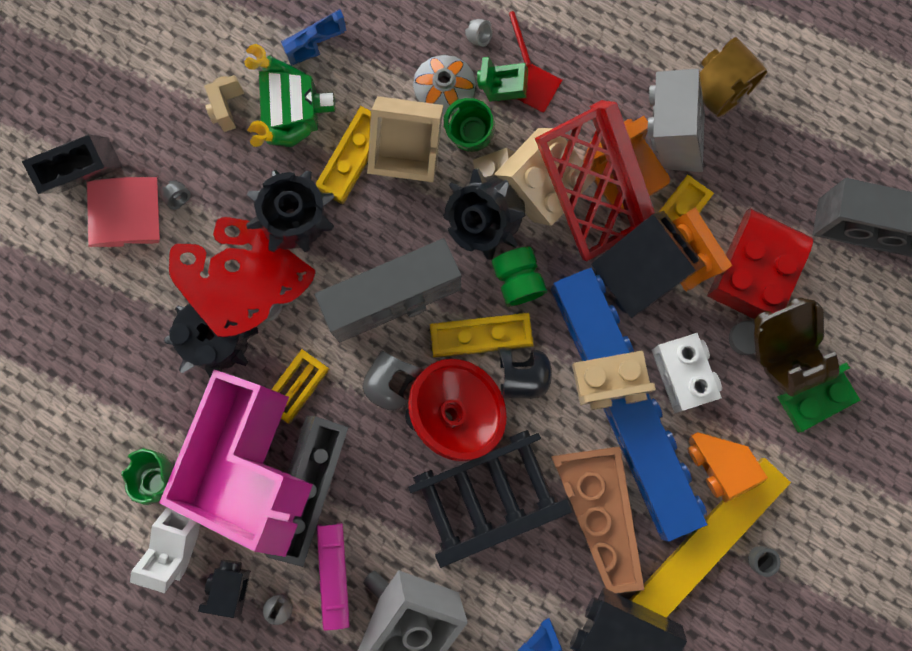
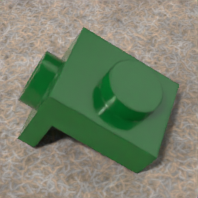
[477,56,528,102]

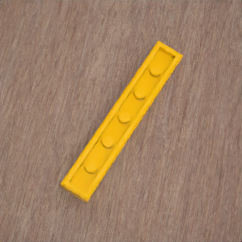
[629,458,791,618]

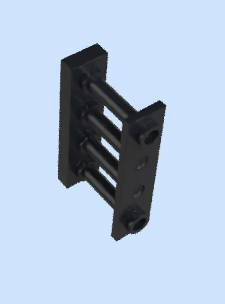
[408,430,572,568]

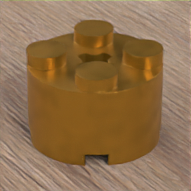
[699,37,768,118]

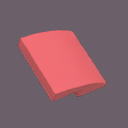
[87,177,160,247]

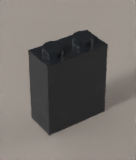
[22,134,122,194]
[591,211,706,318]
[570,588,687,651]

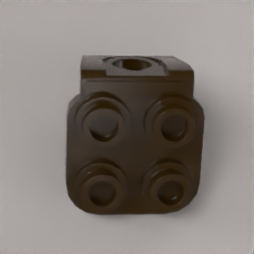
[754,297,840,397]

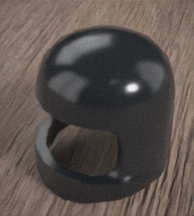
[498,347,552,399]

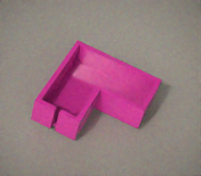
[159,370,313,557]

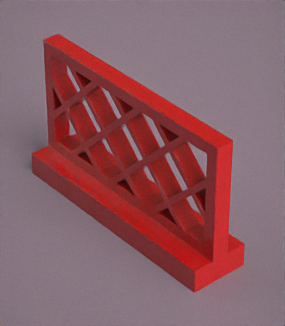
[535,100,655,262]

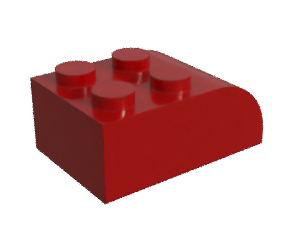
[707,208,813,319]

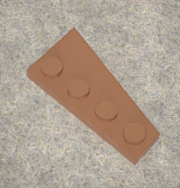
[551,447,644,593]

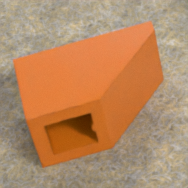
[687,432,768,503]

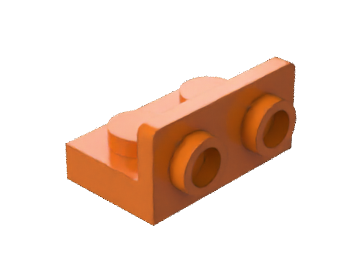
[672,207,732,291]

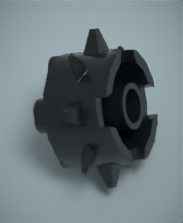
[443,169,526,260]
[246,170,335,253]
[164,303,259,378]

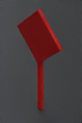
[509,11,562,113]

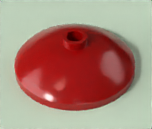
[408,359,507,461]

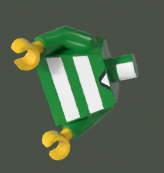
[244,44,336,147]

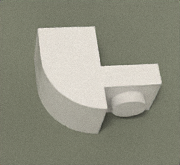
[130,508,200,593]

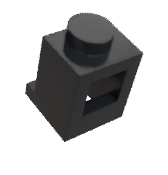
[198,560,251,618]

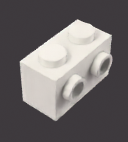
[652,333,722,414]

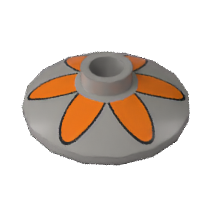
[413,55,476,114]

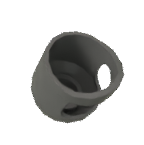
[362,350,423,411]

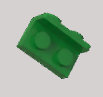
[777,362,860,433]

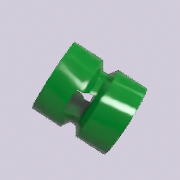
[491,247,548,307]

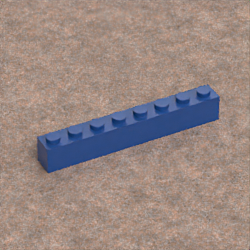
[551,268,708,542]

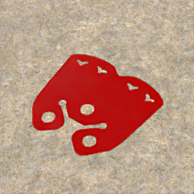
[169,217,316,337]

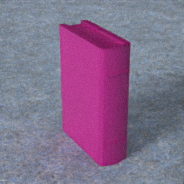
[317,522,350,631]

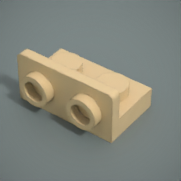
[572,351,656,410]

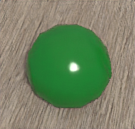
[121,448,174,505]

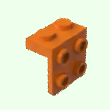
[583,116,670,214]

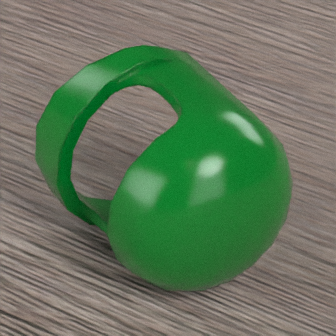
[444,98,495,152]

